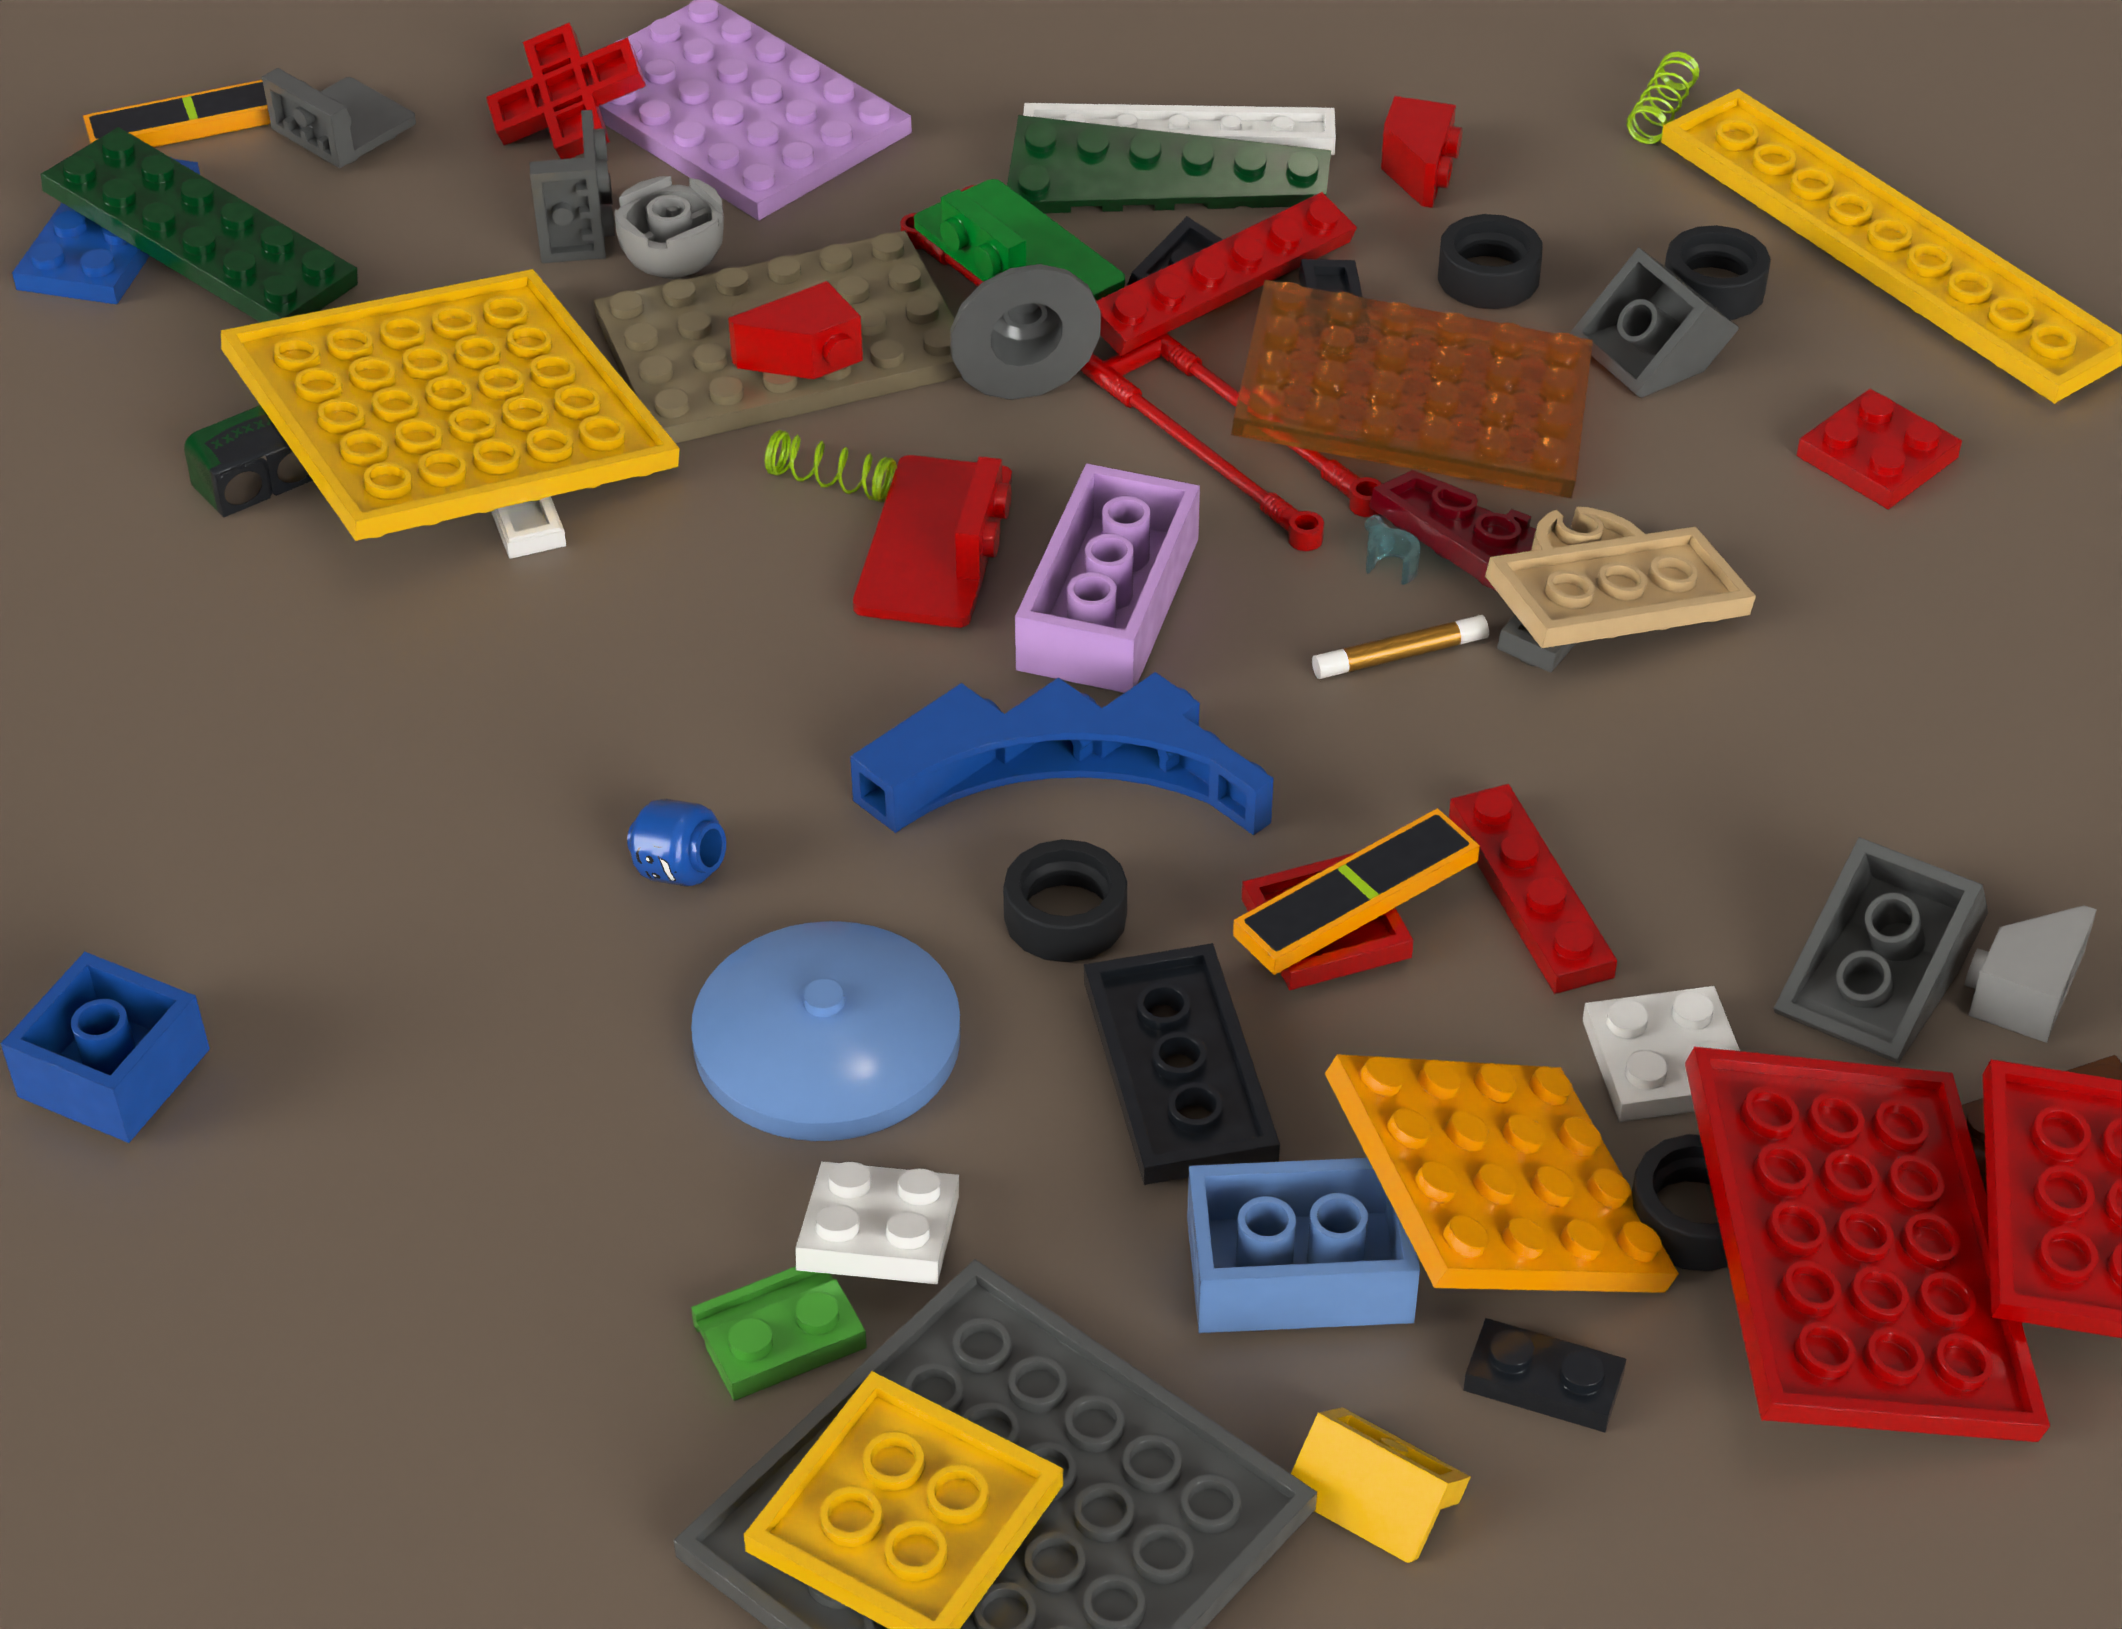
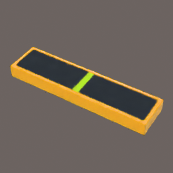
[83,80,271,147]
[1233,808,1480,975]

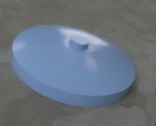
[691,921,961,1141]

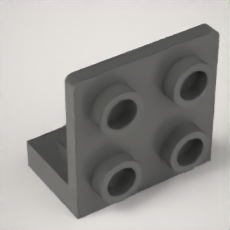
[262,68,416,168]
[529,110,615,263]

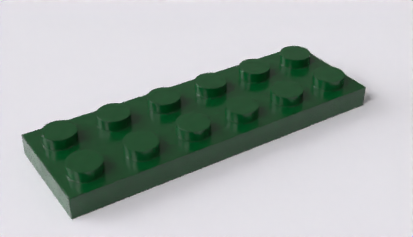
[41,127,358,322]

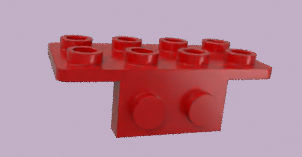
[853,455,1012,628]

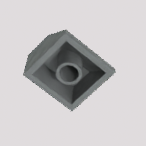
[1568,247,1739,398]

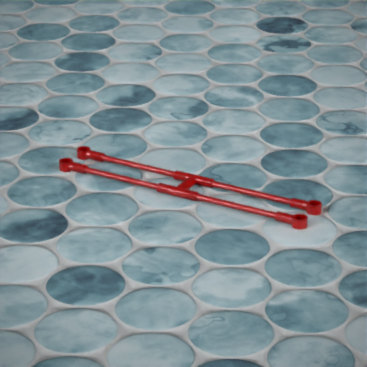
[900,185,1382,551]

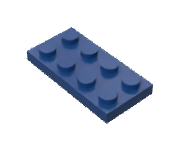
[12,157,200,305]

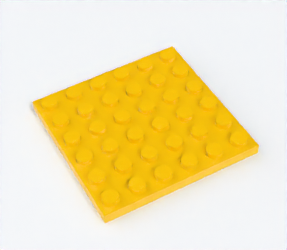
[221,269,680,541]

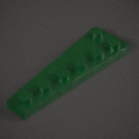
[1007,115,1331,213]

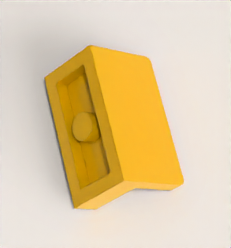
[1291,1407,1471,1563]

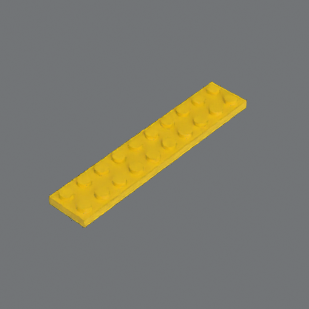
[1661,89,2122,404]

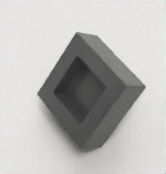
[1497,615,1576,673]

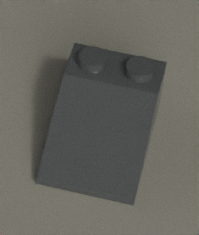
[1773,837,1988,1064]

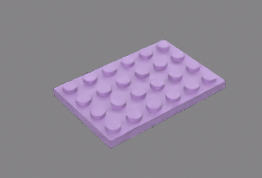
[599,0,912,221]

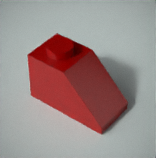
[728,281,863,379]

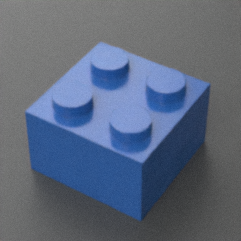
[0,951,210,1143]

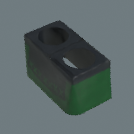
[184,405,313,518]

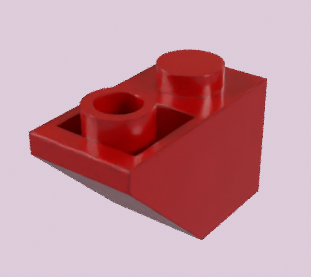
[1381,96,1463,208]

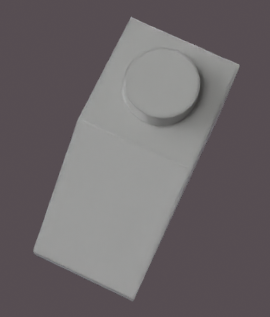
[1964,905,2097,1043]

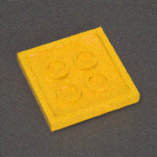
[743,1371,1063,1629]

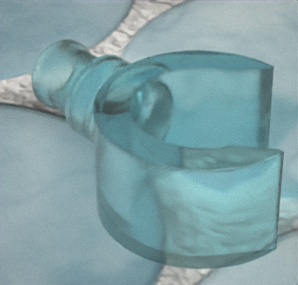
[1364,515,1421,585]

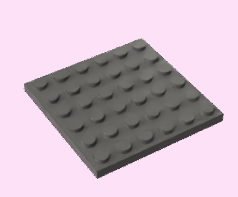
[673,1259,1317,1629]

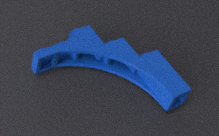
[850,672,1274,835]

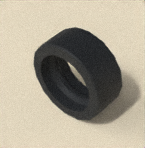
[1438,214,1543,309]
[1665,225,1771,320]
[1003,839,1128,962]
[1632,1134,1728,1271]

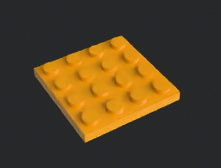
[1325,1054,1679,1293]

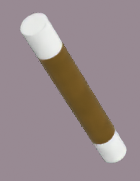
[1312,615,1489,679]

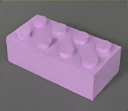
[1015,464,1200,693]

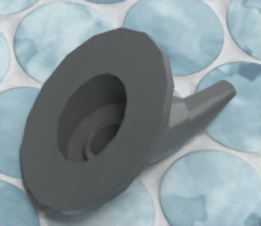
[950,264,1101,400]

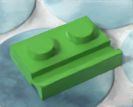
[691,1266,867,1401]

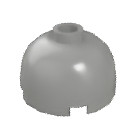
[615,176,724,279]

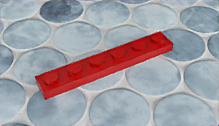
[1096,192,1357,356]

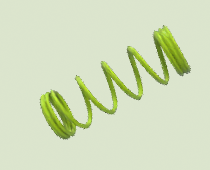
[1626,51,1700,144]
[764,430,897,503]

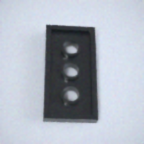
[1084,943,1280,1185]

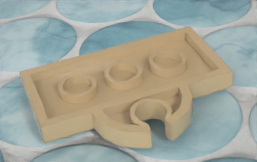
[1485,507,1756,648]

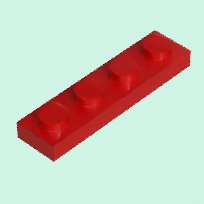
[1449,784,1617,994]

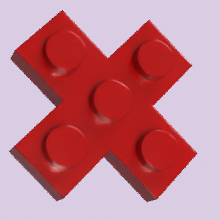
[486,22,646,159]

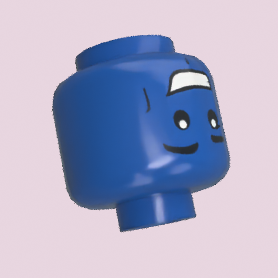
[627,799,726,887]

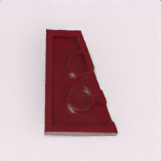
[1369,470,1536,593]

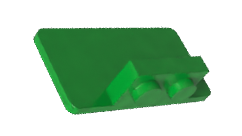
[914,179,1125,301]

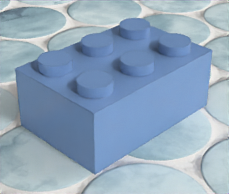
[1187,1158,1420,1333]

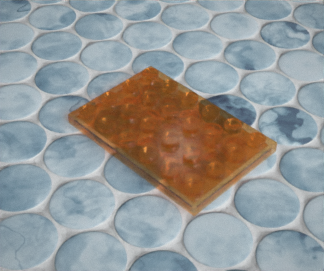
[1231,280,1593,499]

